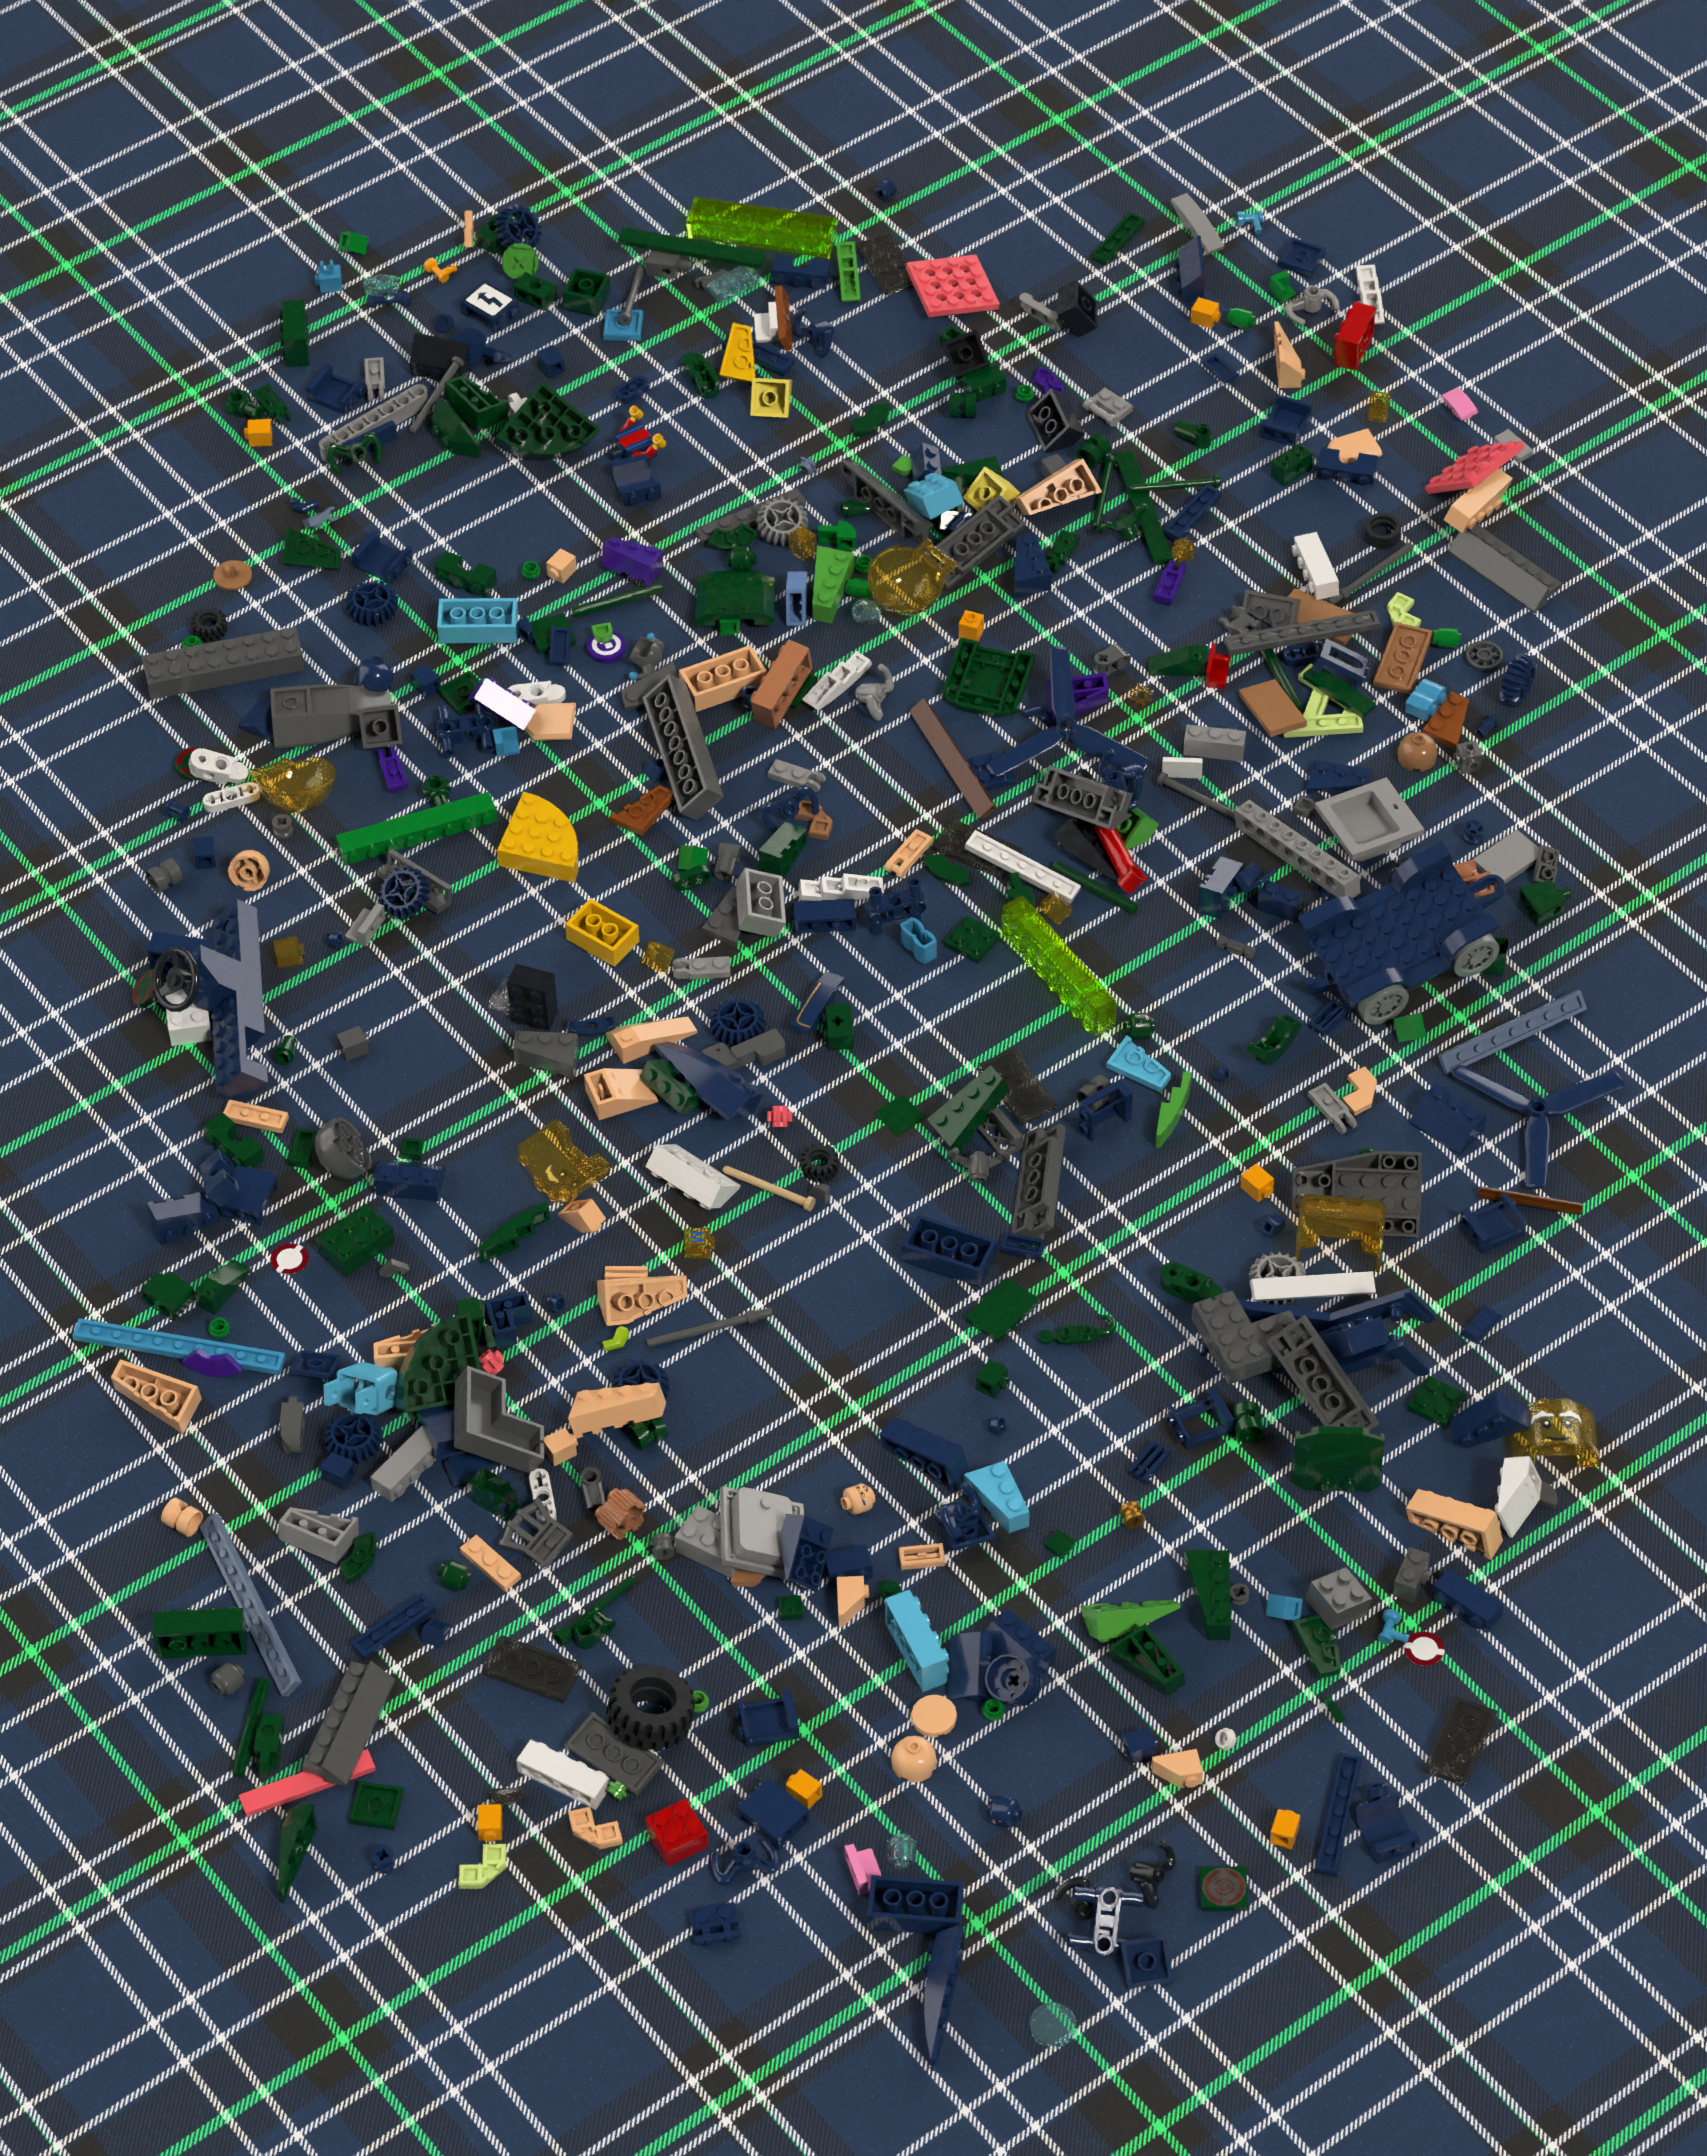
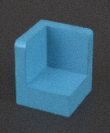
[493,726,520,757]
[1266,1594,1303,1620]

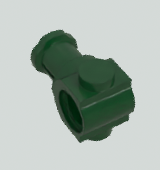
[225,388,265,420]
[421,775,451,806]

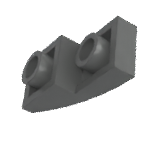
[1534,845,1560,884]

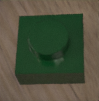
[779,1595,804,1621]

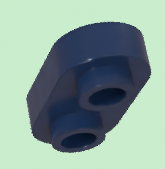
[615,376,649,403]

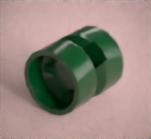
[950,393,977,417]
[1076,433,1111,469]
[1232,1401,1264,1443]
[628,1417,668,1451]

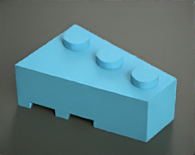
[964,1461,1029,1533]

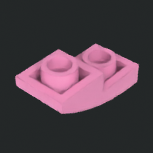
[1442,387,1478,421]

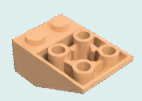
[584,1068,658,1120]

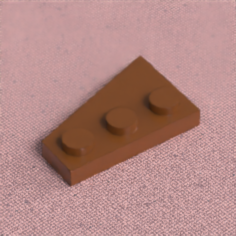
[1422,692,1469,750]
[609,785,675,836]

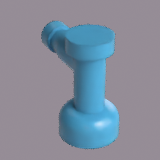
[1235,211,1263,234]
[1378,1609,1410,1644]

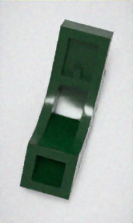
[1246,1014,1303,1065]

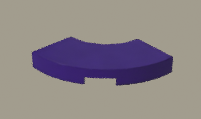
[1033,367,1064,394]
[182,1348,243,1377]

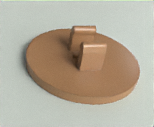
[213,560,252,590]

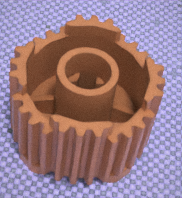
[595,1488,647,1540]

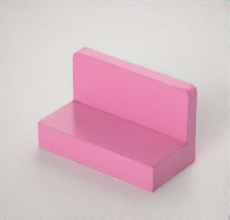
[845,1844,882,1896]

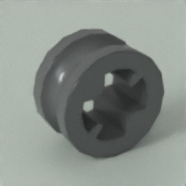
[1230,1583,1249,1606]

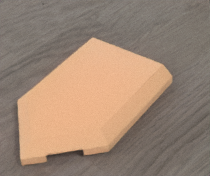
[1327,429,1382,465]
[524,703,576,741]

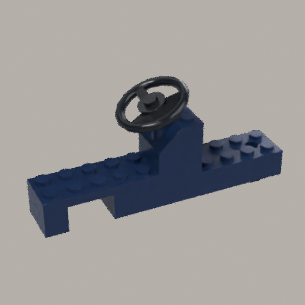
[153,899,268,1103]

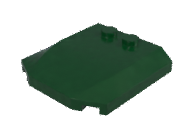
[696,570,775,626]
[941,637,1036,717]
[1292,1426,1385,1492]

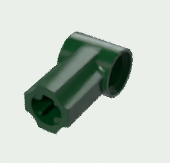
[1174,419,1211,449]

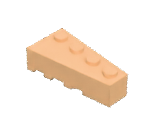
[1014,459,1102,515]
[1444,468,1513,533]
[111,1359,202,1434]
[568,1383,666,1439]
[1406,1489,1503,1560]

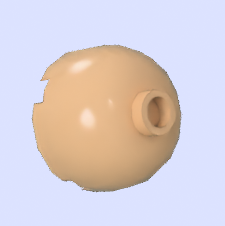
[228,850,270,891]
[891,1736,937,1783]

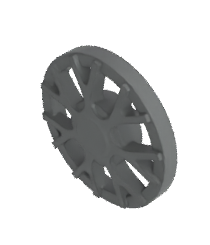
[1466,641,1503,671]

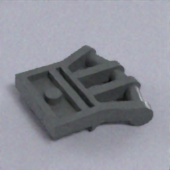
[498,1497,574,1569]

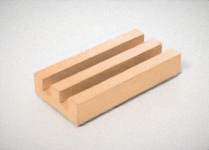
[605,1266,648,1280]
[899,1543,945,1570]

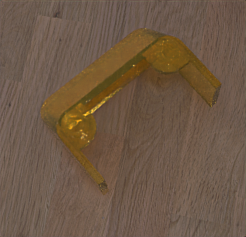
[1295,1194,1386,1272]

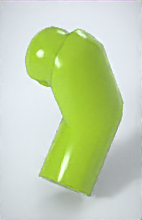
[602,1326,629,1352]

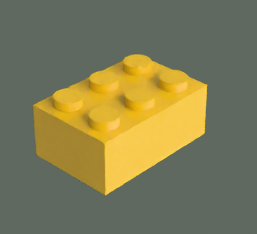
[565,898,640,967]

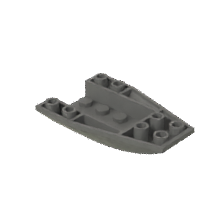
[270,684,391,749]
[1292,1150,1422,1237]

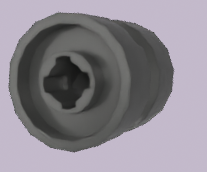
[145,858,183,894]
[1076,1074,1113,1113]

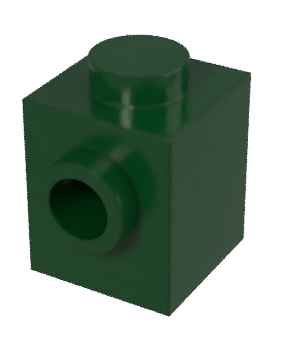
[976,1359,1009,1399]

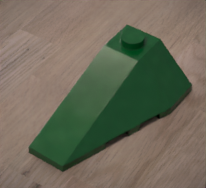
[277,1803,318,1904]

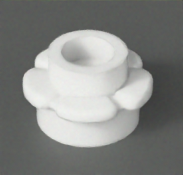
[1215,1728,1236,1750]

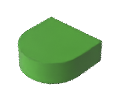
[892,455,912,476]
[591,622,613,643]

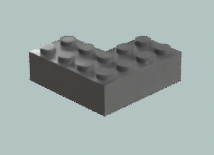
[1191,1290,1296,1385]
[454,1366,544,1473]

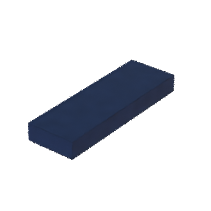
[343,420,397,461]

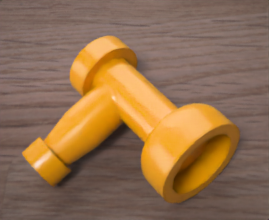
[423,258,457,283]

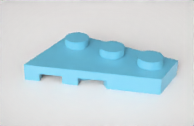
[1106,1035,1171,1093]

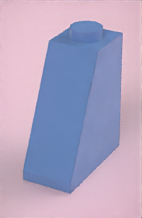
[786,572,807,626]

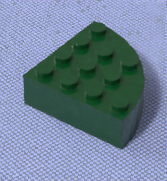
[492,381,601,460]
[396,1312,481,1415]

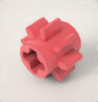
[767,1106,792,1127]
[479,1349,504,1375]

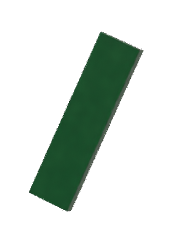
[1091,212,1145,266]
[1303,665,1376,719]

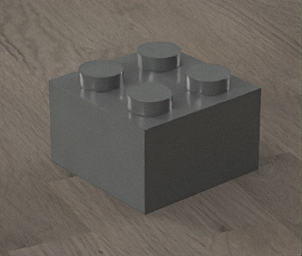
[358,703,403,749]
[1305,1567,1372,1630]

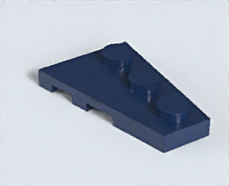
[1306,760,1373,794]

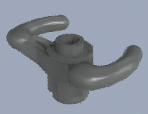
[947,1148,1010,1183]

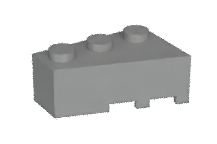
[279,1507,359,1564]

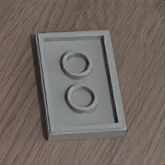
[1473,830,1539,884]

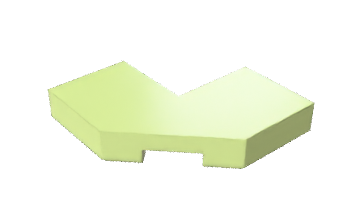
[1387,592,1421,627]
[459,1844,507,1889]

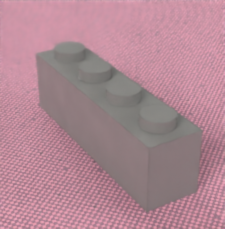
[371,1425,436,1502]

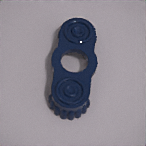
[367,290,412,308]
[566,1014,616,1036]

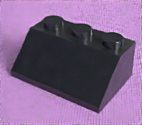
[409,333,471,381]
[1026,388,1085,453]

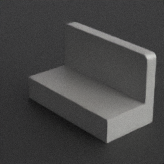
[345,903,385,947]

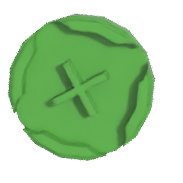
[502,243,539,280]

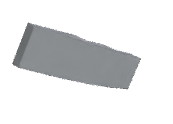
[1170,193,1224,255]

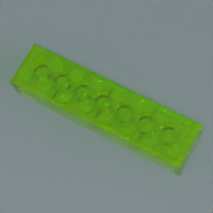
[686,196,838,259]
[1001,895,1116,1037]

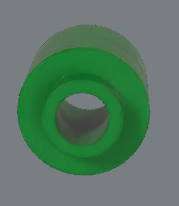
[1227,307,1256,330]
[846,578,876,600]
[1433,628,1461,648]

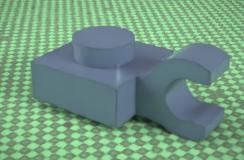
[302,506,339,529]

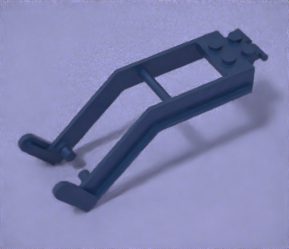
[1200,1288,1436,1376]

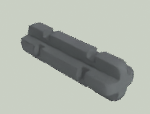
[1217,935,1256,959]

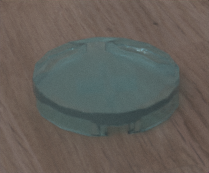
[363,275,400,296]
[1029,2002,1077,2048]

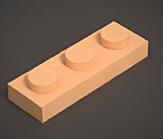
[223,1100,289,1134]
[460,1535,521,1592]

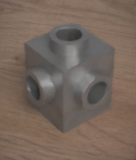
[1454,740,1484,775]

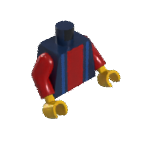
[609,405,666,460]

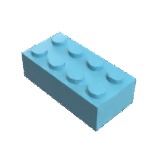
[437,598,519,643]
[885,1589,949,1692]

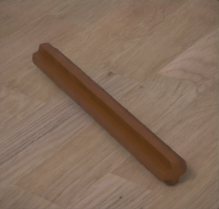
[1478,1186,1583,1215]

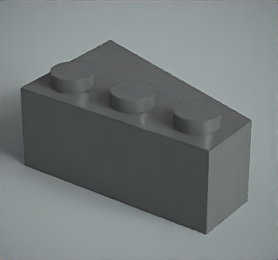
[513,1031,579,1081]

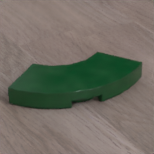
[853,403,890,437]
[706,523,759,551]
[924,854,970,886]
[339,1532,377,1584]

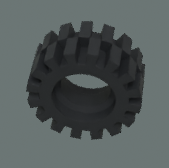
[191,607,228,643]
[801,1143,839,1183]

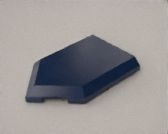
[443,1453,492,1488]

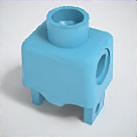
[324,1362,399,1415]

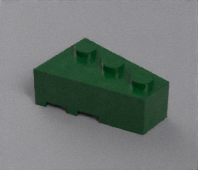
[758,822,807,881]

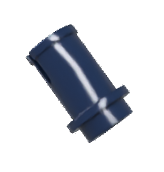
[948,511,971,533]
[1475,714,1499,738]

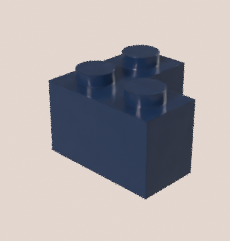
[485,1291,533,1349]

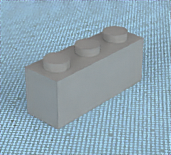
[1184,725,1246,762]

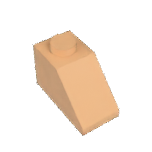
[557,1199,606,1233]
[837,1576,869,1627]
[1152,1749,1203,1788]

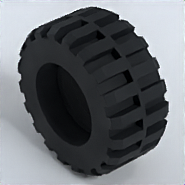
[606,1664,695,1752]

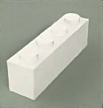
[1292,532,1339,600]
[516,1740,609,1810]

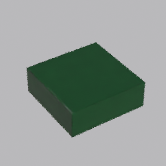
[400,1138,425,1161]
[1045,1529,1076,1559]

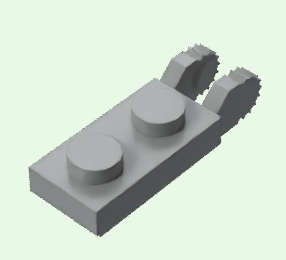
[1019,293,1062,332]
[364,357,385,401]
[768,759,826,792]
[672,956,731,980]
[1308,1083,1357,1134]

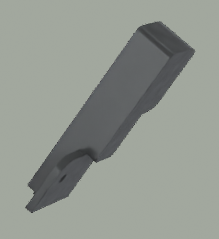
[701,1028,786,1070]

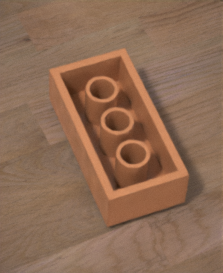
[750,639,813,729]

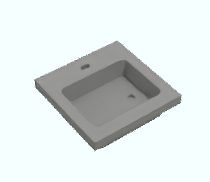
[1315,777,1424,862]
[720,1486,804,1579]

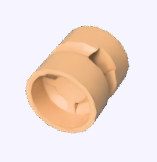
[161,1498,203,1537]

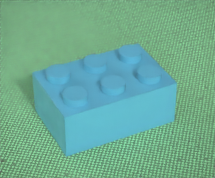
[904,473,964,519]

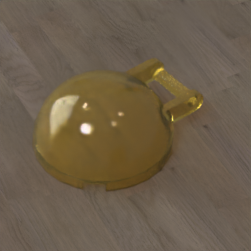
[868,538,958,616]
[250,756,336,813]

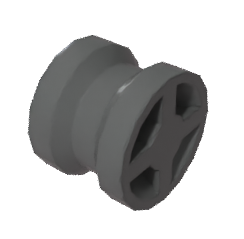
[272,814,293,839]
[651,1533,674,1560]

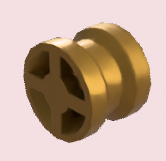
[1119,1501,1146,1529]

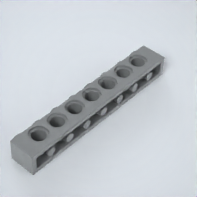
[1234,800,1361,898]

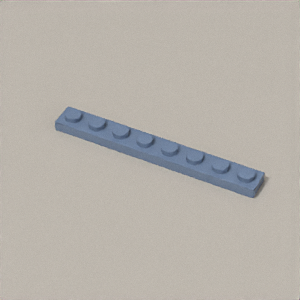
[1438,990,1587,1074]

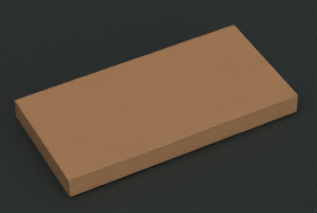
[1288,588,1354,646]
[1373,622,1433,695]
[1239,679,1307,737]

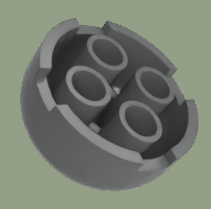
[315,1117,372,1180]

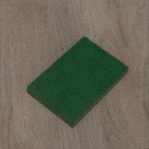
[965,1277,1040,1343]

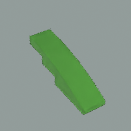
[836,241,860,302]
[1156,1071,1192,1148]

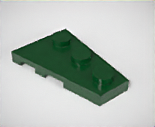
[282,526,342,570]
[1292,1615,1341,1679]

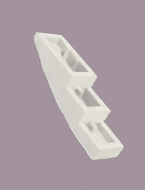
[1356,265,1385,325]
[802,651,872,711]
[798,874,884,901]

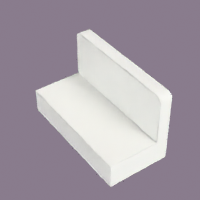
[754,302,778,343]
[1162,757,1203,778]

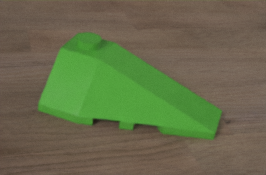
[1099,781,1159,850]
[1081,1600,1180,1642]

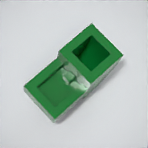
[818,520,857,551]

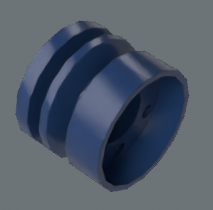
[985,1654,1042,1707]

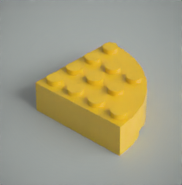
[497,792,579,883]

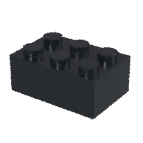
[507,964,558,1031]

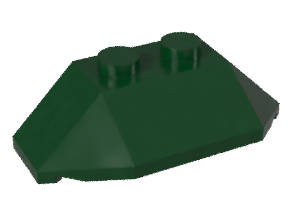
[431,398,481,458]

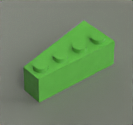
[812,545,854,624]

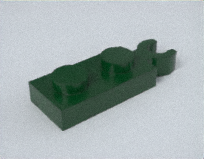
[252,384,291,425]
[1047,530,1080,574]

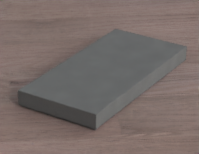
[565,1712,664,1798]

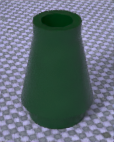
[840,499,869,518]
[274,1035,296,1065]

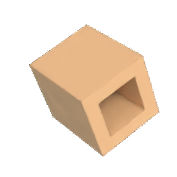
[546,549,577,583]
[543,1428,578,1466]

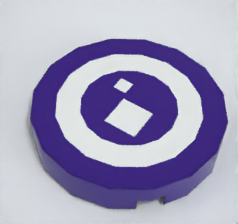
[587,631,626,663]

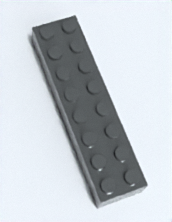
[142,627,305,700]
[643,674,724,821]

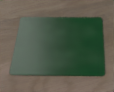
[874,1095,926,1136]

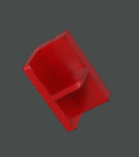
[1206,643,1231,689]

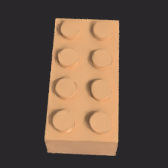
[679,645,767,712]

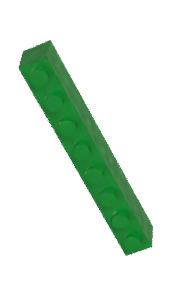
[336,792,497,865]

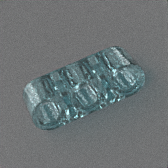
[706,266,761,303]

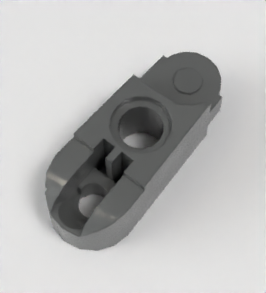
[279,1396,305,1453]

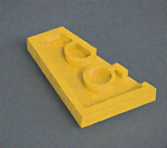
[719,323,756,384]

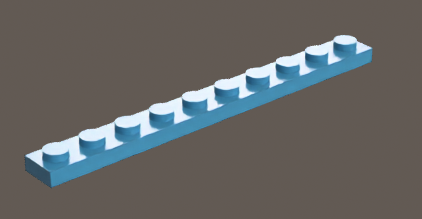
[72,1318,286,1375]

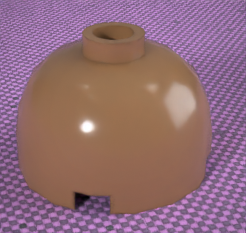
[1397,732,1437,772]

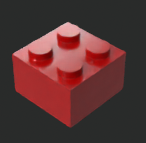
[645,1799,708,1867]

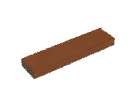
[775,285,793,351]

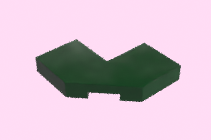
[479,1299,496,1348]

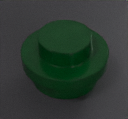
[878,1580,901,1600]

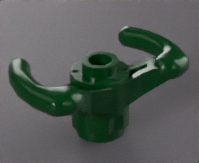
[326,432,383,475]
[1096,503,1148,543]

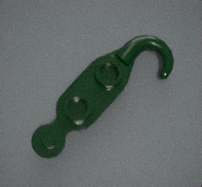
[1038,1315,1117,1345]

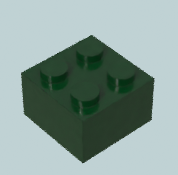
[562,268,611,316]

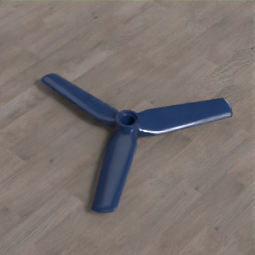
[986,646,1150,777]
[1452,1065,1624,1189]

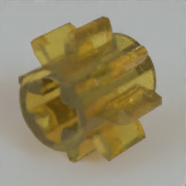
[1172,537,1196,562]
[1129,682,1154,707]

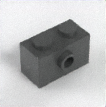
[1393,1547,1430,1603]

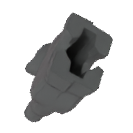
[1219,605,1261,635]

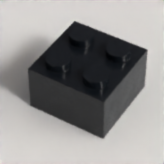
[1057,280,1098,337]
[942,329,991,381]

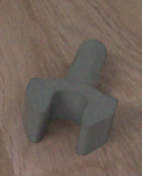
[695,269,727,288]

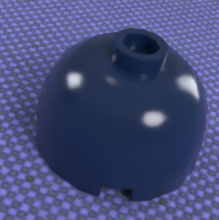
[353,656,393,691]

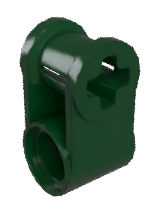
[575,1607,616,1649]

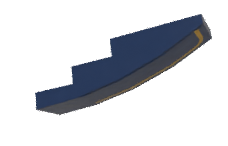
[790,971,845,1034]

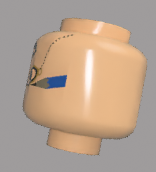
[841,1484,875,1515]

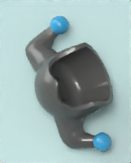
[628,633,664,680]

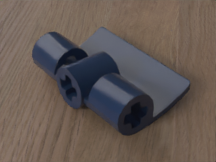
[948,1631,994,1702]

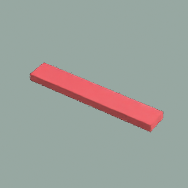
[239,1749,376,1817]

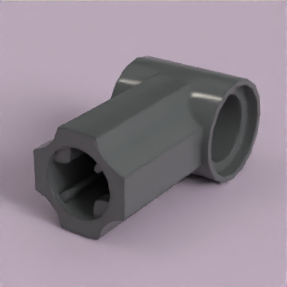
[714,842,741,882]
[581,1467,605,1514]

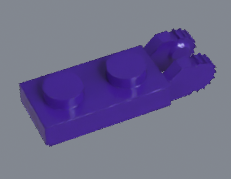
[1153,560,1186,605]
[377,746,409,793]

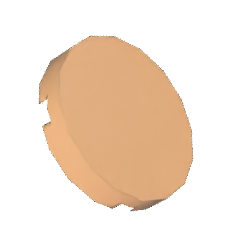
[912,1695,957,1737]

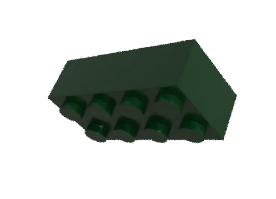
[153,1607,248,1659]

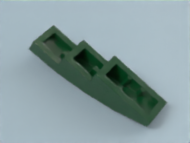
[478,1202,551,1263]

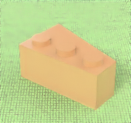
[374,1323,437,1375]

